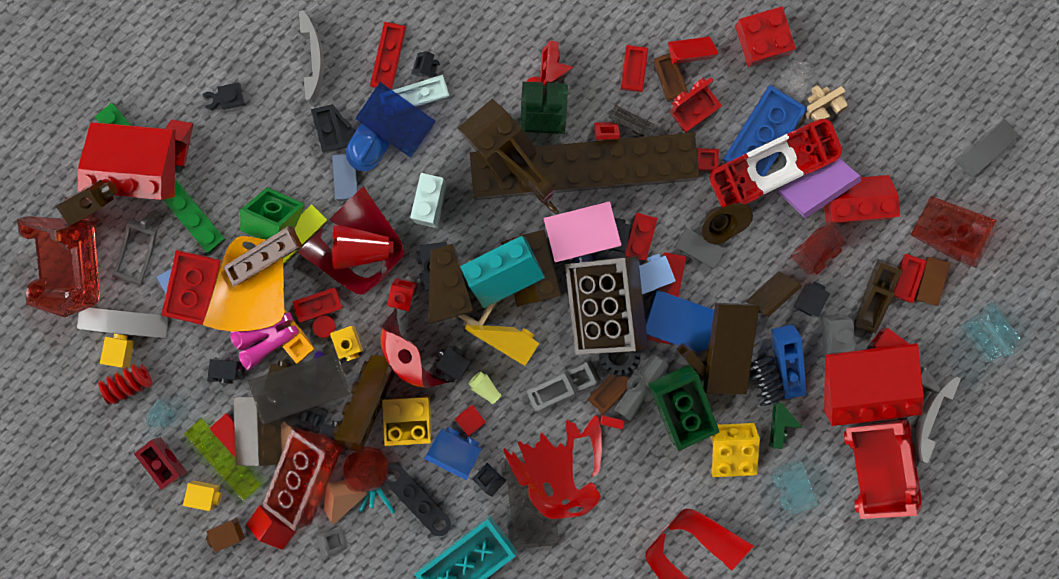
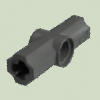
[614,354,669,422]

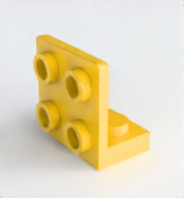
[711,423,760,477]

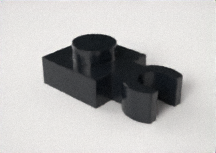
[203,82,245,110]

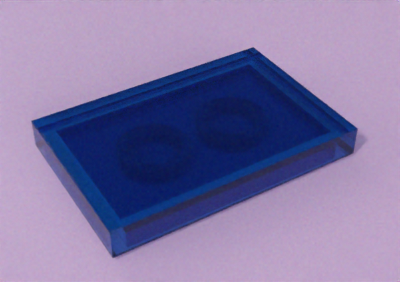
[355,82,436,158]

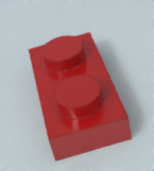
[624,212,658,262]
[292,287,343,323]

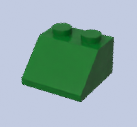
[240,187,305,240]

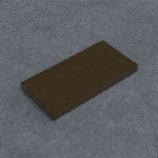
[703,303,760,394]

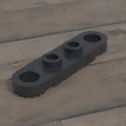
[382,463,451,536]

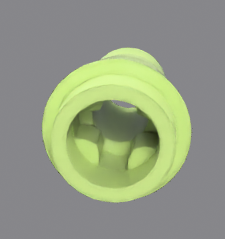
[468,371,501,404]

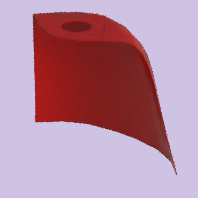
[645,508,754,579]

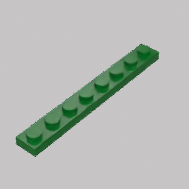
[95,103,226,253]

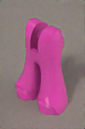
[230,312,299,371]

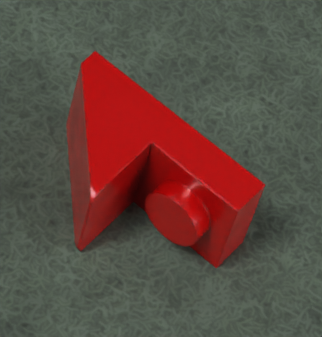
[539,40,573,91]
[166,119,194,167]

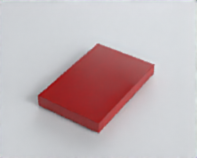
[161,249,222,325]

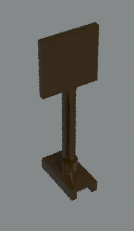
[676,271,802,380]

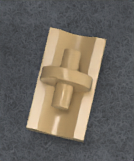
[805,85,848,121]

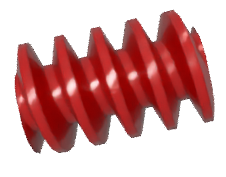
[98,364,153,405]

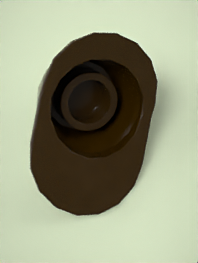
[702,203,753,245]

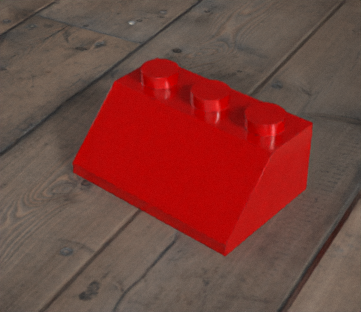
[824,175,900,225]

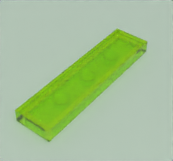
[184,418,261,501]

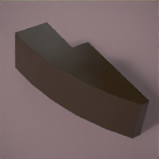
[854,259,902,334]

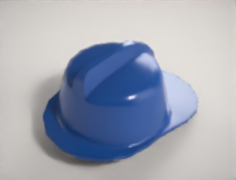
[346,121,390,171]

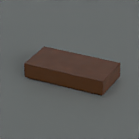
[652,53,688,102]
[914,257,950,306]
[587,374,630,415]

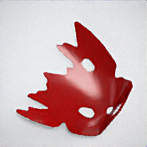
[503,415,602,519]

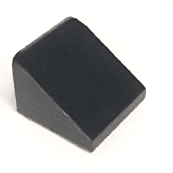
[472,463,507,497]

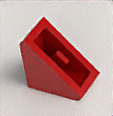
[246,505,296,550]

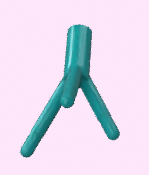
[359,466,395,514]

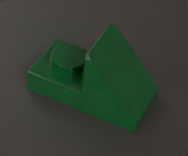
[769,402,802,449]

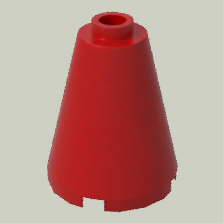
[332,225,394,270]

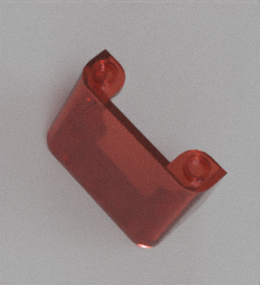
[17,216,100,318]

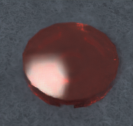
[343,447,389,492]

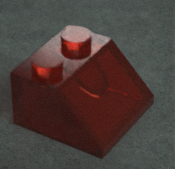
[789,221,845,275]

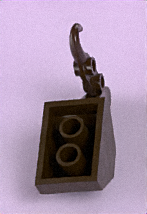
[457,98,559,215]

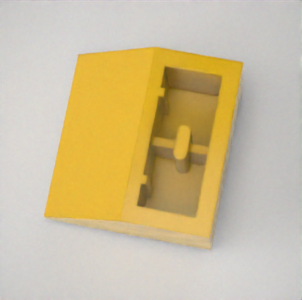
[382,396,432,446]

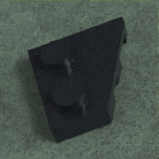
[311,104,355,154]

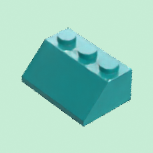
[460,236,545,308]

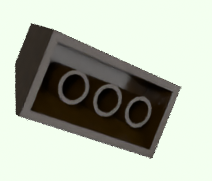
[333,355,395,453]

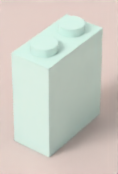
[410,173,447,228]

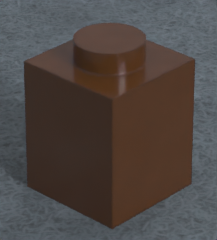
[206,517,245,552]

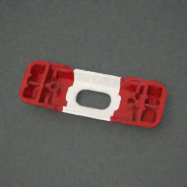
[710,119,842,208]

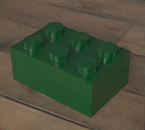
[648,365,720,451]

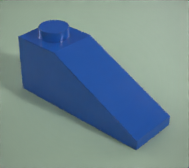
[771,325,807,399]

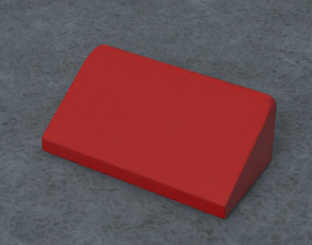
[668,36,718,64]

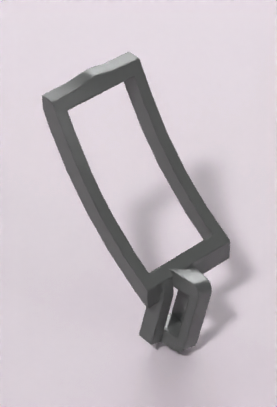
[112,210,164,286]

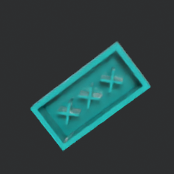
[414,515,517,579]

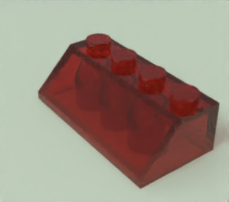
[262,428,342,531]

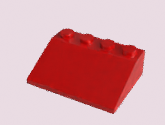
[78,122,175,200]
[824,343,924,426]

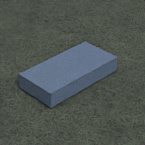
[332,154,358,200]

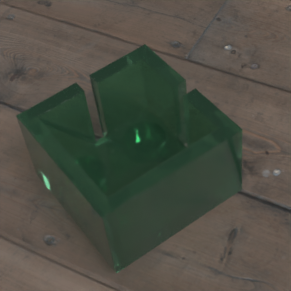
[521,81,568,134]

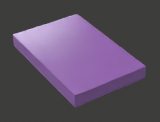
[778,158,861,218]

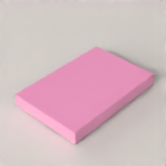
[544,201,621,263]

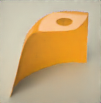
[203,236,285,332]

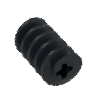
[750,356,786,406]

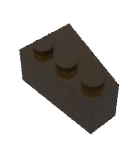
[429,244,475,324]

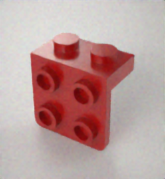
[669,77,722,133]

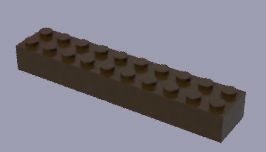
[469,132,699,200]

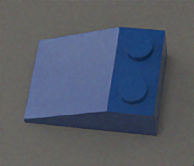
[424,426,482,480]

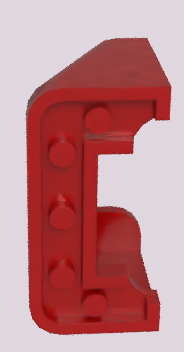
[844,418,922,519]

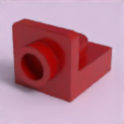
[387,278,418,311]

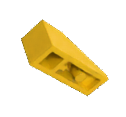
[465,325,539,366]

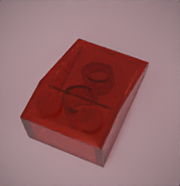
[911,196,997,268]

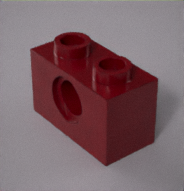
[134,437,188,490]

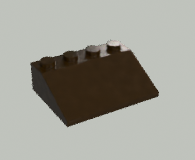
[565,256,648,354]

